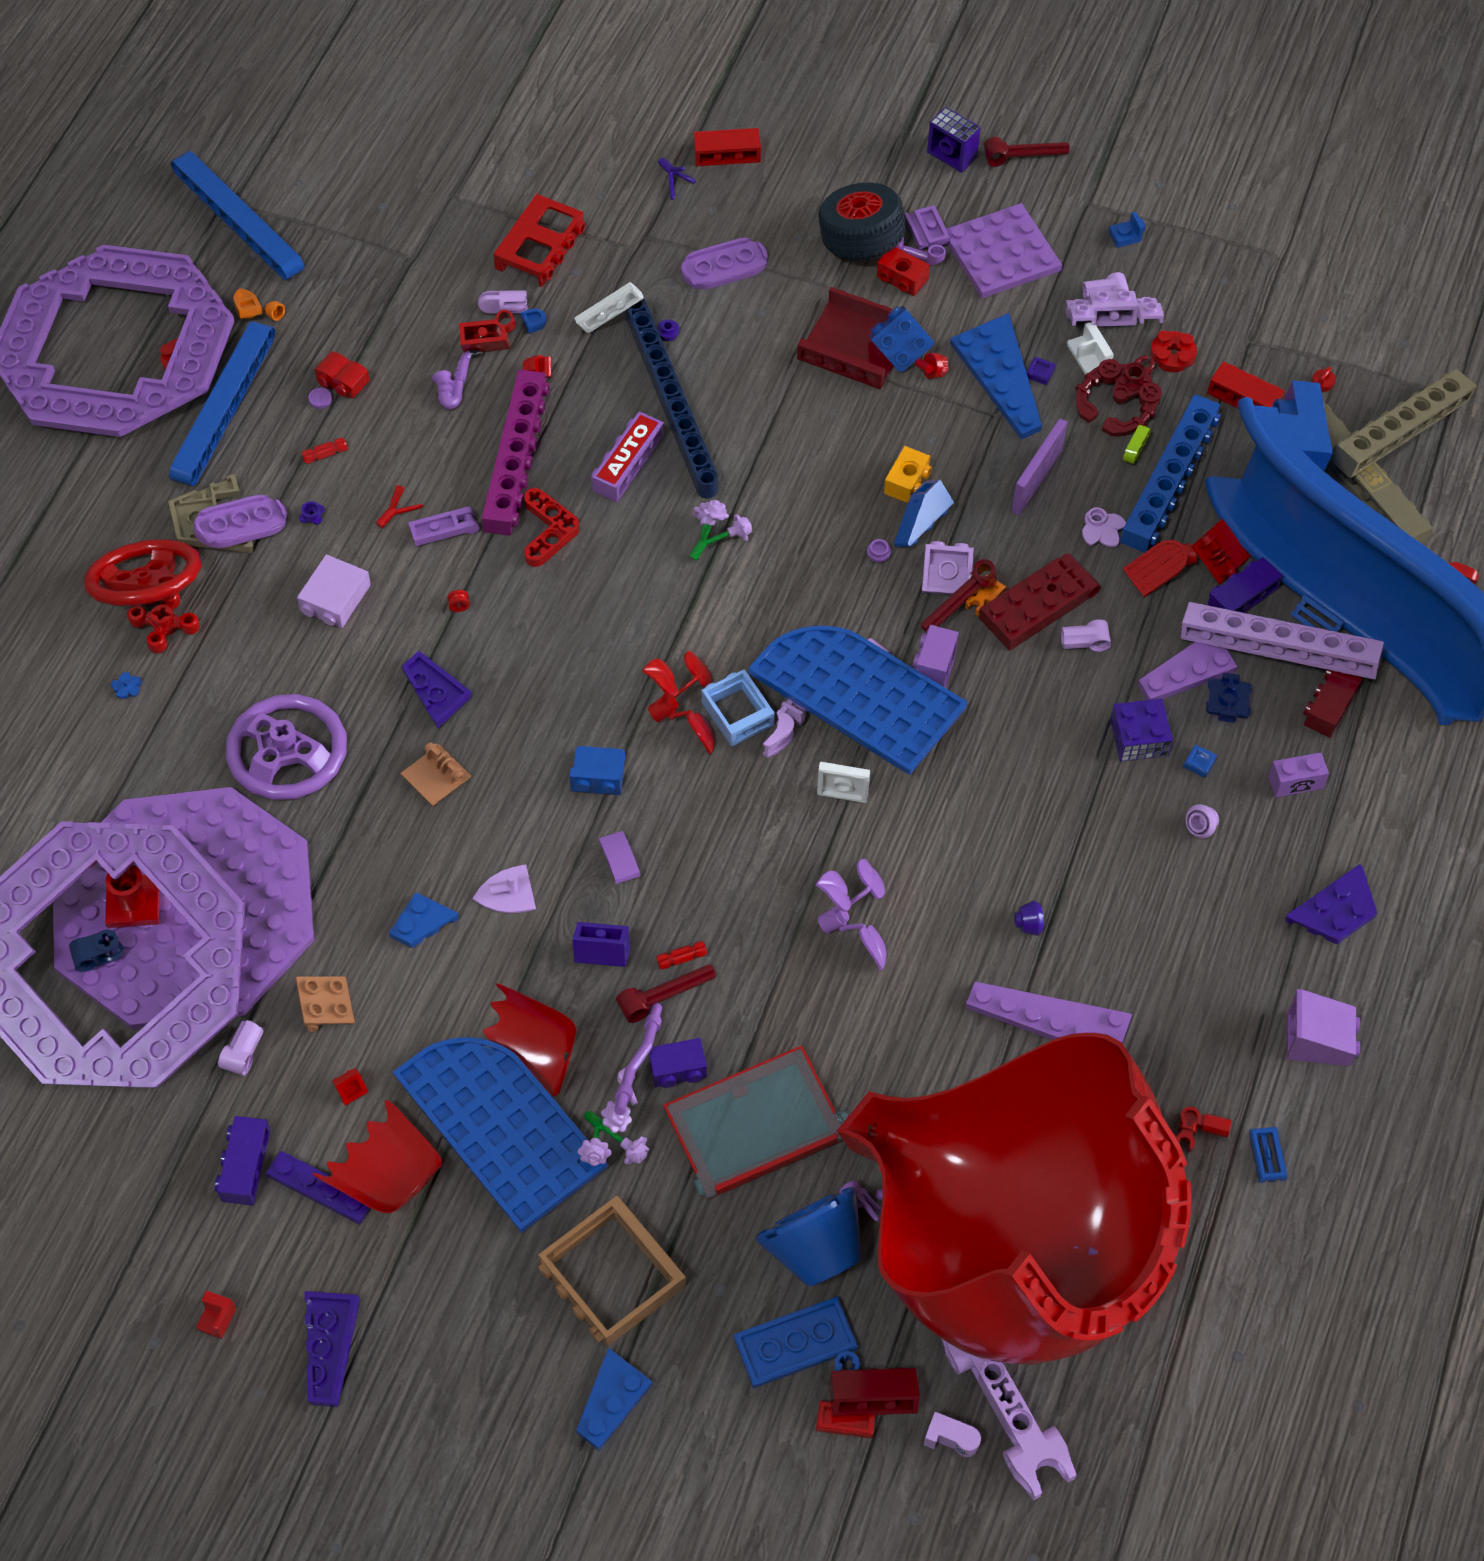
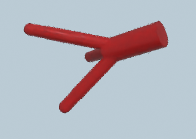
[375,485,423,529]

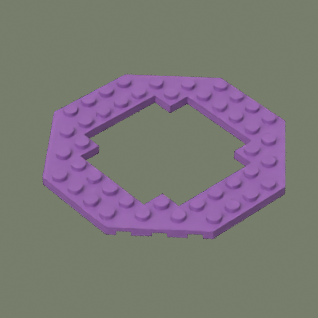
[0,245,235,437]
[0,821,245,1088]

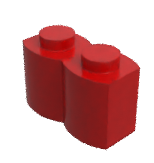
[314,351,370,399]

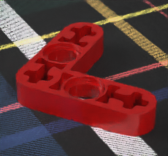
[524,488,580,567]

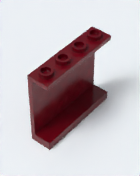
[797,287,914,390]

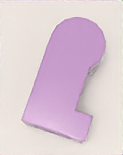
[924,1412,981,1457]

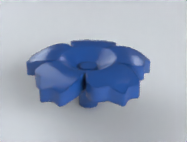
[111,672,142,699]

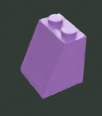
[1287,989,1360,1066]

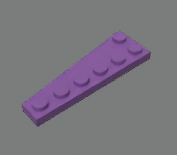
[965,982,1132,1042]

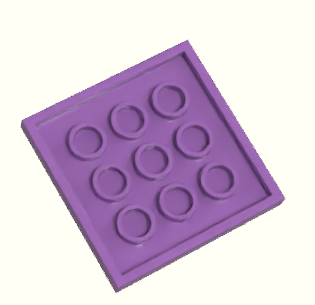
[946,203,1062,298]

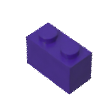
[572,922,630,967]
[648,1038,707,1088]

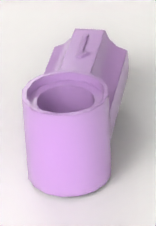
[1082,272,1129,300]
[1061,620,1111,652]
[218,1020,263,1076]

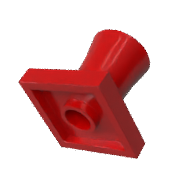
[105,865,160,928]

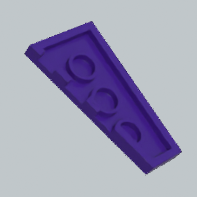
[304,1291,360,1407]

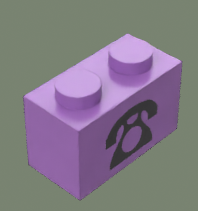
[1268,753,1329,797]

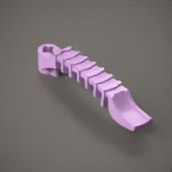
[763,638,891,758]

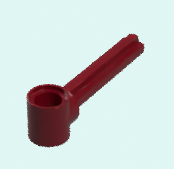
[984,137,1070,167]
[920,559,997,633]
[616,964,716,1023]

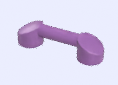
[896,237,946,265]

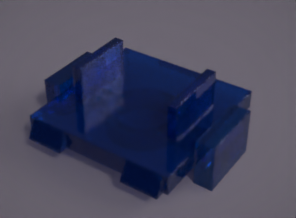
[1206,673,1252,723]

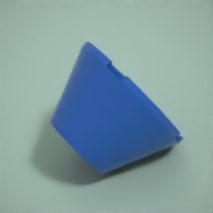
[755,1186,862,1287]

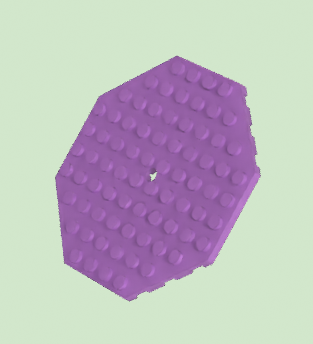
[53,787,315,1029]

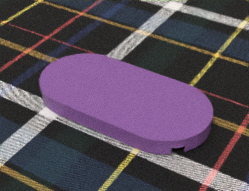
[681,238,767,289]
[193,495,287,548]

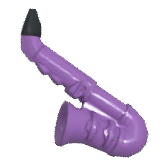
[432,350,482,410]

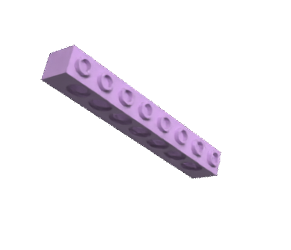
[1181,602,1384,679]

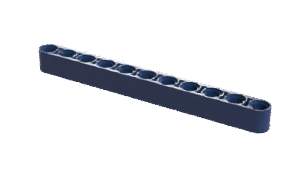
[625,298,718,499]

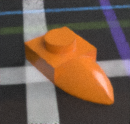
[233,288,262,319]

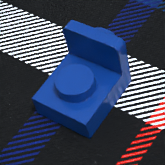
[1108,212,1145,248]

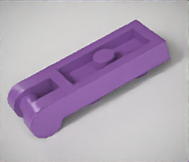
[408,507,479,546]

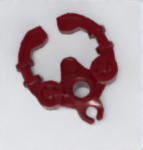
[1075,355,1162,436]

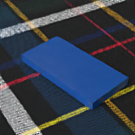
[733,1297,858,1389]

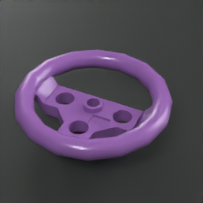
[226,694,347,800]

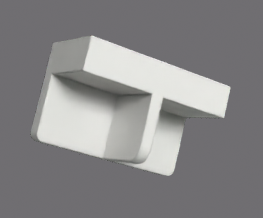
[1067,322,1114,375]

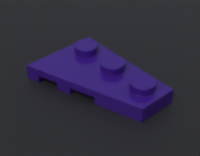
[402,651,472,729]

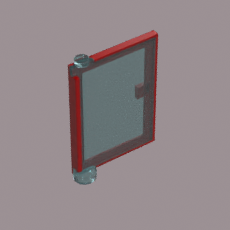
[663,1045,849,1200]

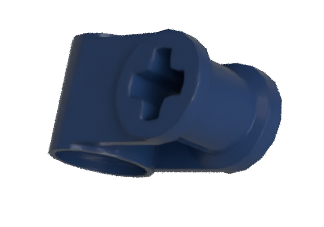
[69,929,124,972]

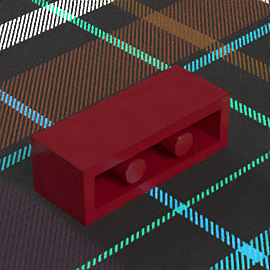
[1303,670,1364,738]
[829,1367,920,1416]

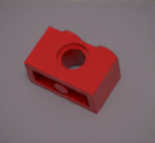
[877,247,930,296]

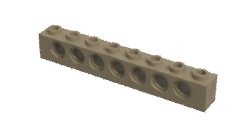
[1330,369,1477,478]

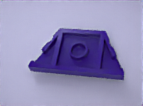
[1285,864,1377,944]

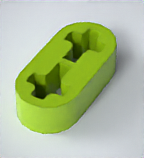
[1123,425,1151,465]

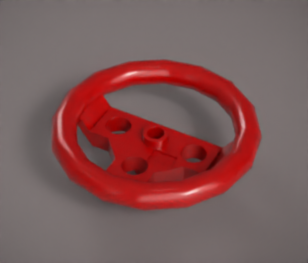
[83,539,202,606]

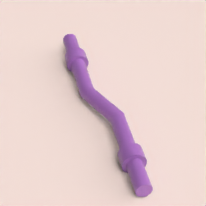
[614,1003,662,1116]

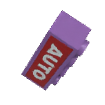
[591,412,664,502]

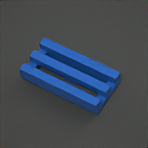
[1290,595,1345,632]
[1248,1127,1287,1183]

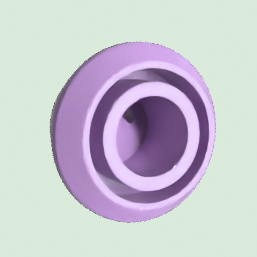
[1185,804,1219,839]

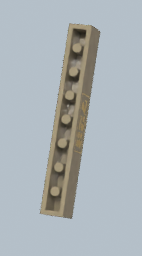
[1323,401,1432,544]

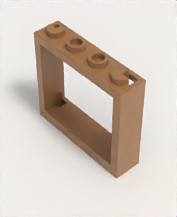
[538,1196,686,1347]

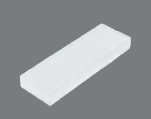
[575,282,644,333]

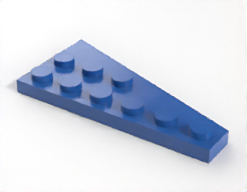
[950,313,1042,440]

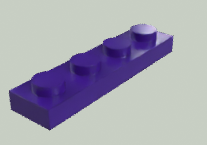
[266,1151,372,1225]

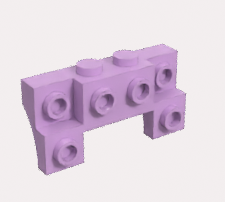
[1065,290,1164,326]

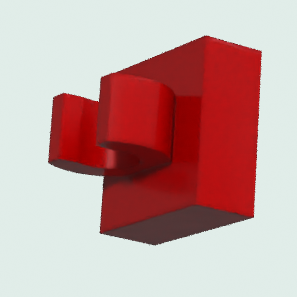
[332,1068,368,1106]

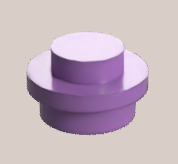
[867,539,891,562]

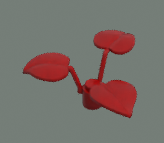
[642,651,715,755]

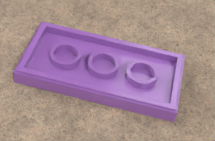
[1012,419,1068,516]

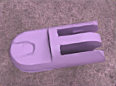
[478,290,528,313]

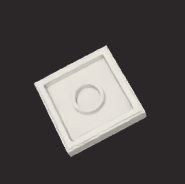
[817,762,870,803]

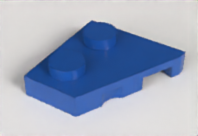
[389,893,459,948]

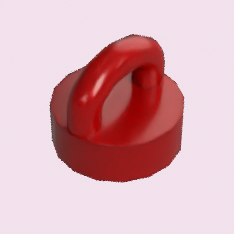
[1311,366,1336,392]

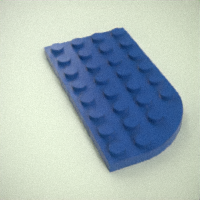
[748,626,968,775]
[392,1037,608,1233]

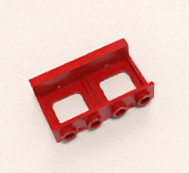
[493,194,586,288]

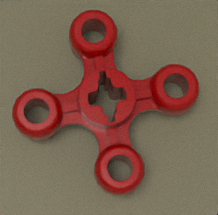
[127,593,200,654]

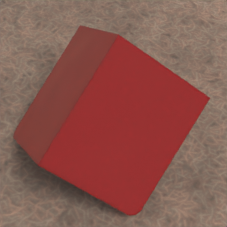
[196,1290,236,1339]

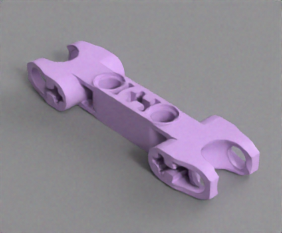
[941,1339,1076,1500]

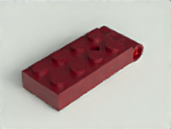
[979,553,1101,651]

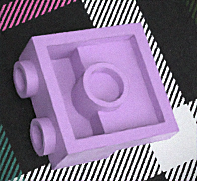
[922,541,974,595]

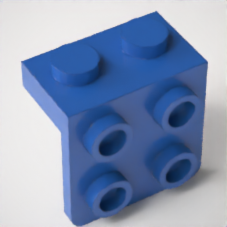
[869,305,934,372]
[569,746,626,795]

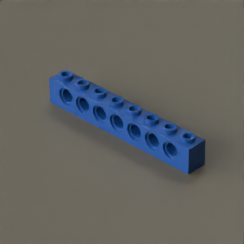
[1120,394,1221,553]

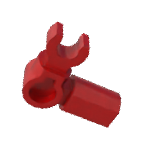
[1176,1107,1232,1152]

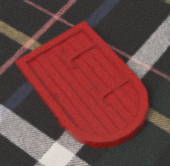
[1122,540,1188,598]

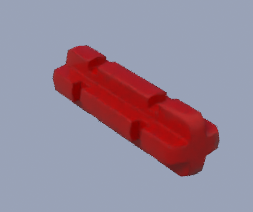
[301,437,347,464]
[656,941,707,970]

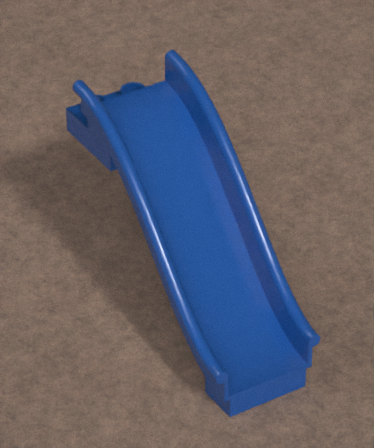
[1205,380,1484,725]

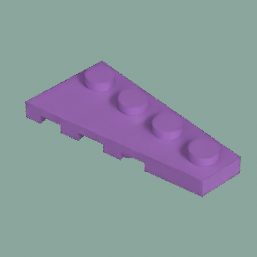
[1138,642,1237,700]

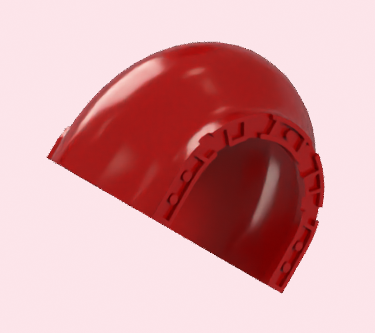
[837,1033,1191,1365]

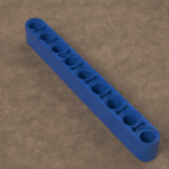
[170,151,305,280]
[169,321,275,486]

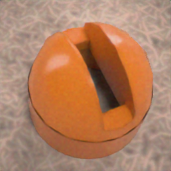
[265,301,285,321]

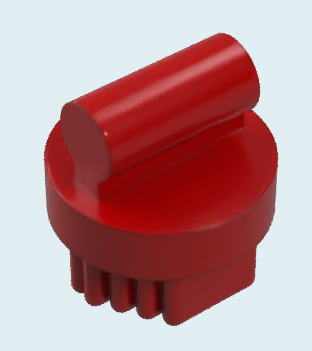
[915,353,949,379]
[523,355,552,378]

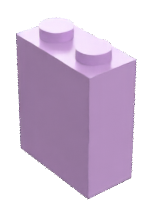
[297,554,371,628]

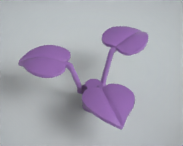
[815,859,887,971]

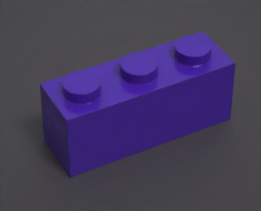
[1207,557,1283,613]
[215,1116,271,1206]

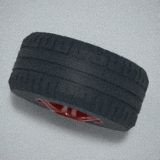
[818,182,906,260]

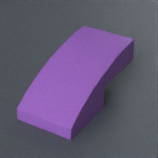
[599,831,640,884]

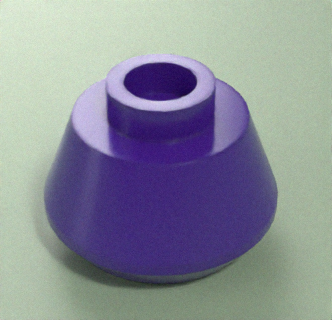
[1014,901,1044,936]

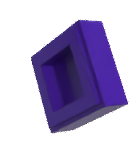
[1026,357,1056,385]

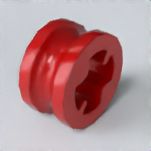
[447,590,470,612]

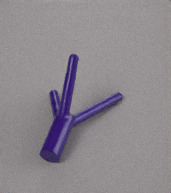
[658,158,696,200]

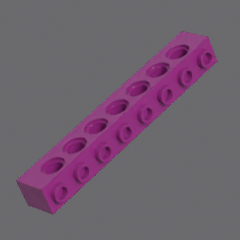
[482,370,550,536]

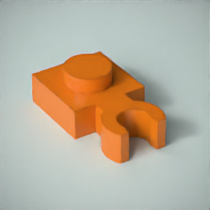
[965,575,1006,616]

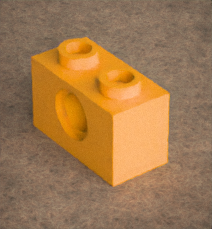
[884,446,932,503]

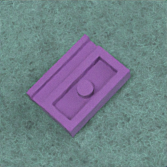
[904,205,950,250]

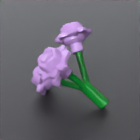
[689,500,752,561]
[577,1101,649,1166]

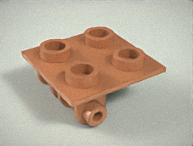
[401,742,471,806]
[295,977,355,1032]

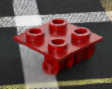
[1191,519,1250,584]

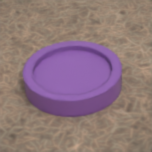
[308,388,332,409]

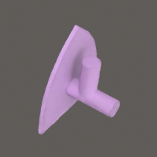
[473,864,536,913]

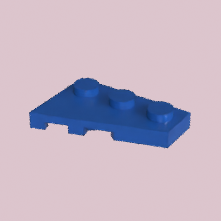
[576,1348,653,1451]

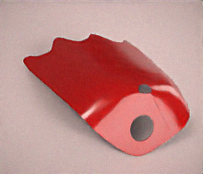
[483,983,577,1096]
[312,1100,442,1213]

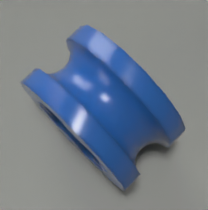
[834,1351,860,1371]

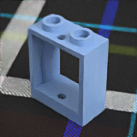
[702,669,774,747]

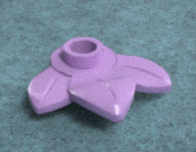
[1082,507,1126,547]

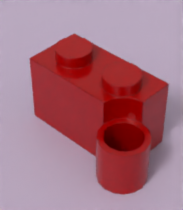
[459,310,516,352]

